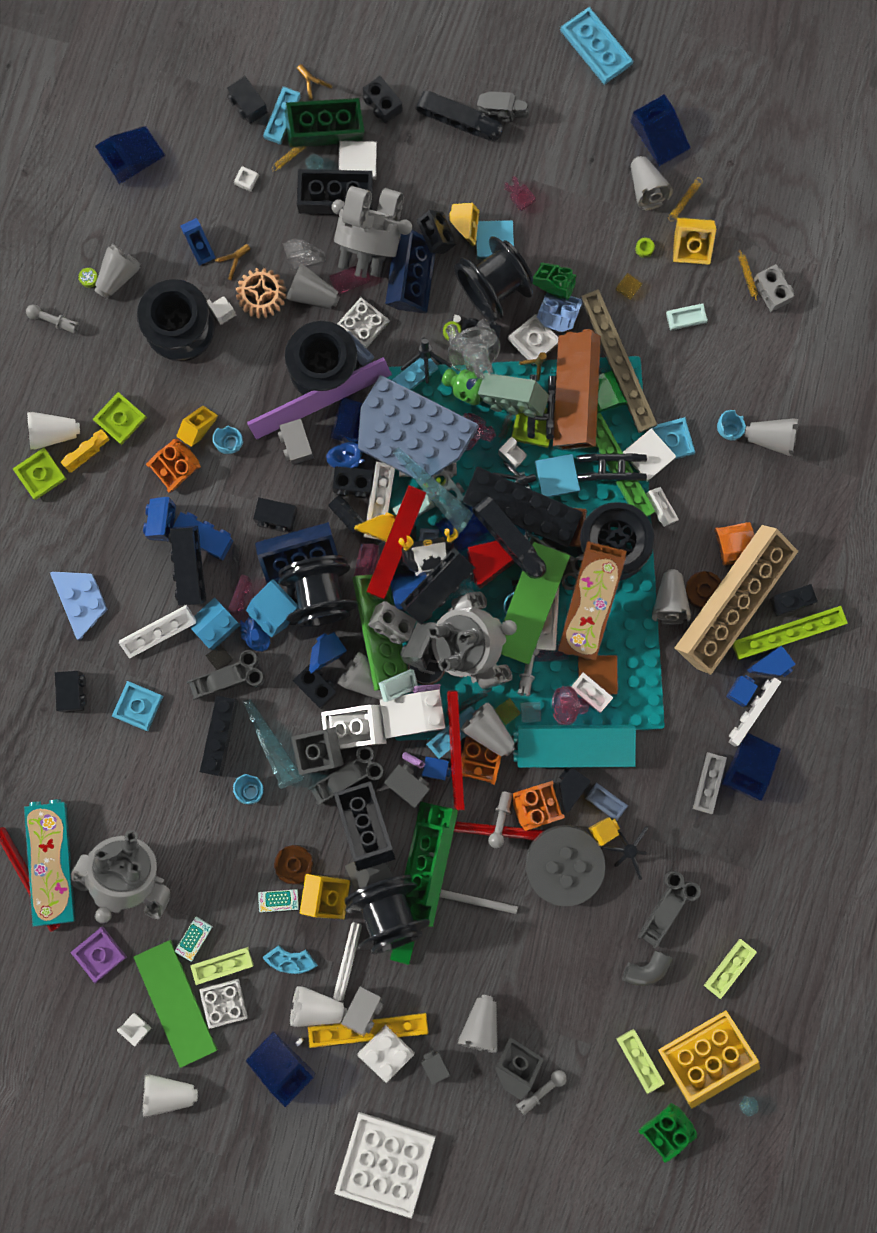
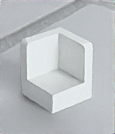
[207,297,236,325]
[498,437,527,469]
[117,1013,151,1047]

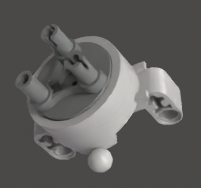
[332,186,412,278]
[428,592,517,689]
[71,830,170,924]

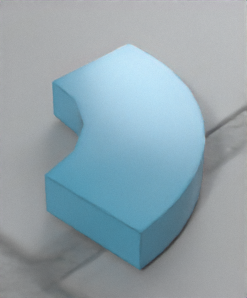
[262,945,318,974]

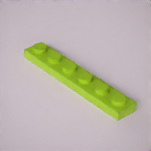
[732,606,848,660]

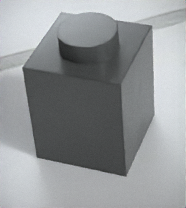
[421,1050,450,1085]

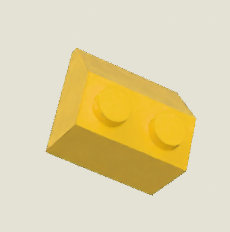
[673,218,716,264]
[300,874,350,919]

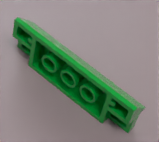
[404,802,458,927]

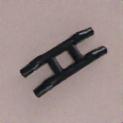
[527,375,556,440]
[577,453,647,481]

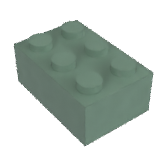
[478,373,549,417]

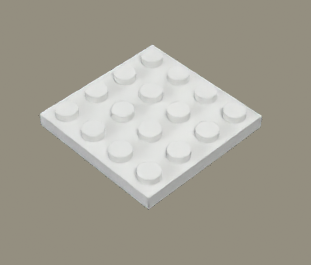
[334,1112,435,1218]

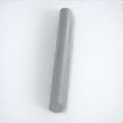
[440,890,518,914]

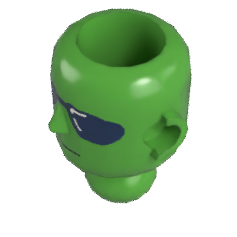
[442,369,483,405]

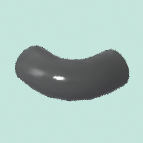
[622,950,673,986]

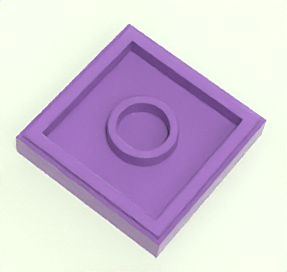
[70,927,127,983]

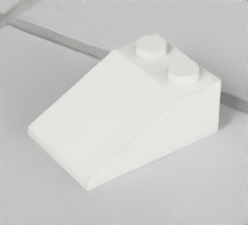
[379,689,445,739]
[322,705,387,749]

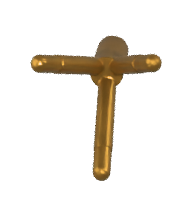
[297,64,332,100]
[215,244,251,280]
[519,352,547,381]

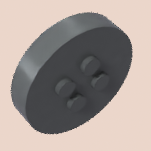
[525,825,605,906]

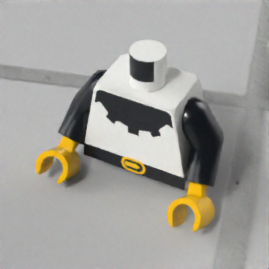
[399,528,458,576]

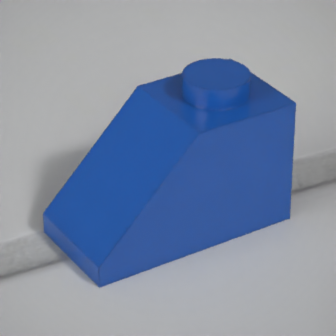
[180,218,216,266]
[309,632,347,674]
[747,645,795,677]

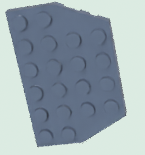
[358,375,479,484]

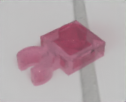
[504,176,536,211]

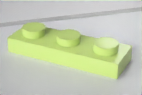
[704,939,757,999]
[191,947,254,985]
[617,1029,664,1094]

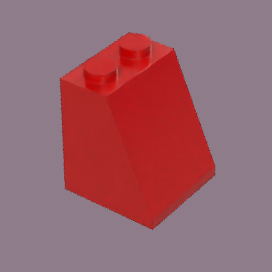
[467,541,515,591]

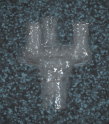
[445,319,500,379]

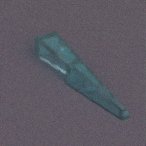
[393,447,473,533]
[243,699,305,789]

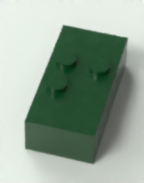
[285,98,365,148]

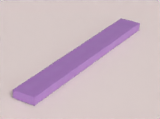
[247,357,392,440]

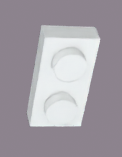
[646,487,679,527]
[570,673,613,713]

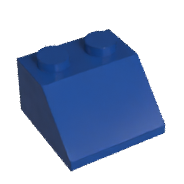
[143,497,176,542]
[391,571,427,612]

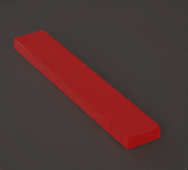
[366,485,427,599]
[447,690,464,810]

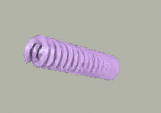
[413,684,441,693]
[402,752,425,768]

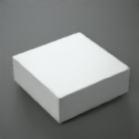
[234,166,259,192]

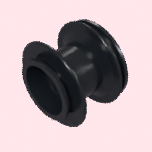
[454,236,533,322]
[137,279,215,361]
[285,321,360,395]
[577,502,655,581]
[278,555,359,627]
[344,875,430,954]

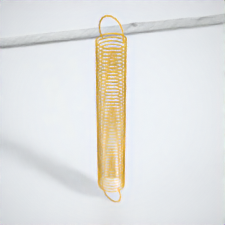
[272,147,306,171]
[668,178,702,221]
[738,251,758,301]

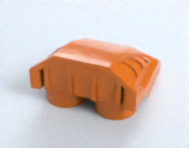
[146,439,201,493]
[714,522,754,566]
[461,736,502,785]
[513,781,565,831]

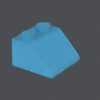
[246,579,299,638]
[190,597,240,651]

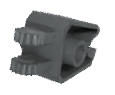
[477,91,529,122]

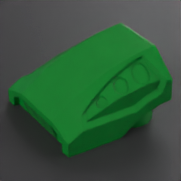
[533,263,576,300]
[597,371,627,414]
[638,1103,698,1163]

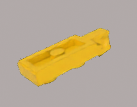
[61,429,110,473]

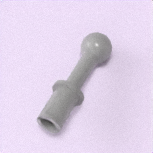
[26,304,79,334]
[518,647,540,696]
[488,792,513,848]
[516,1070,567,1115]

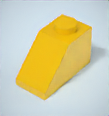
[449,203,479,246]
[176,406,218,447]
[354,512,396,542]
[588,817,620,846]

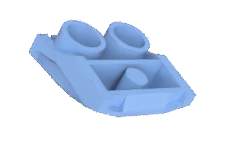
[537,292,583,332]

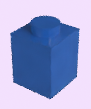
[726,675,758,707]
[422,757,451,781]

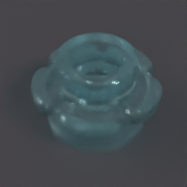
[305,154,323,170]
[740,1096,758,1116]

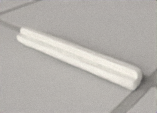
[333,922,362,1001]

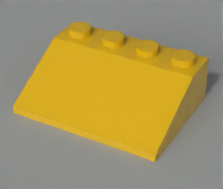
[658,1011,760,1109]

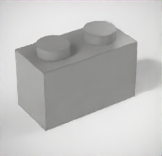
[278,419,314,465]
[341,987,383,1036]

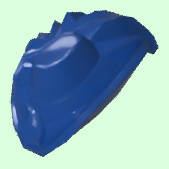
[326,442,365,468]
[240,616,270,652]

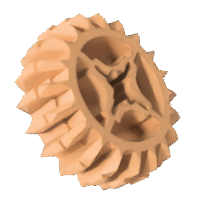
[236,268,287,318]

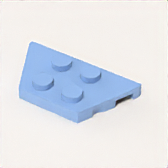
[50,572,108,640]

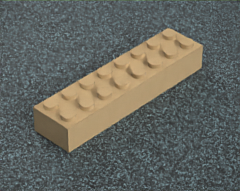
[675,525,798,675]

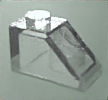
[283,239,326,271]

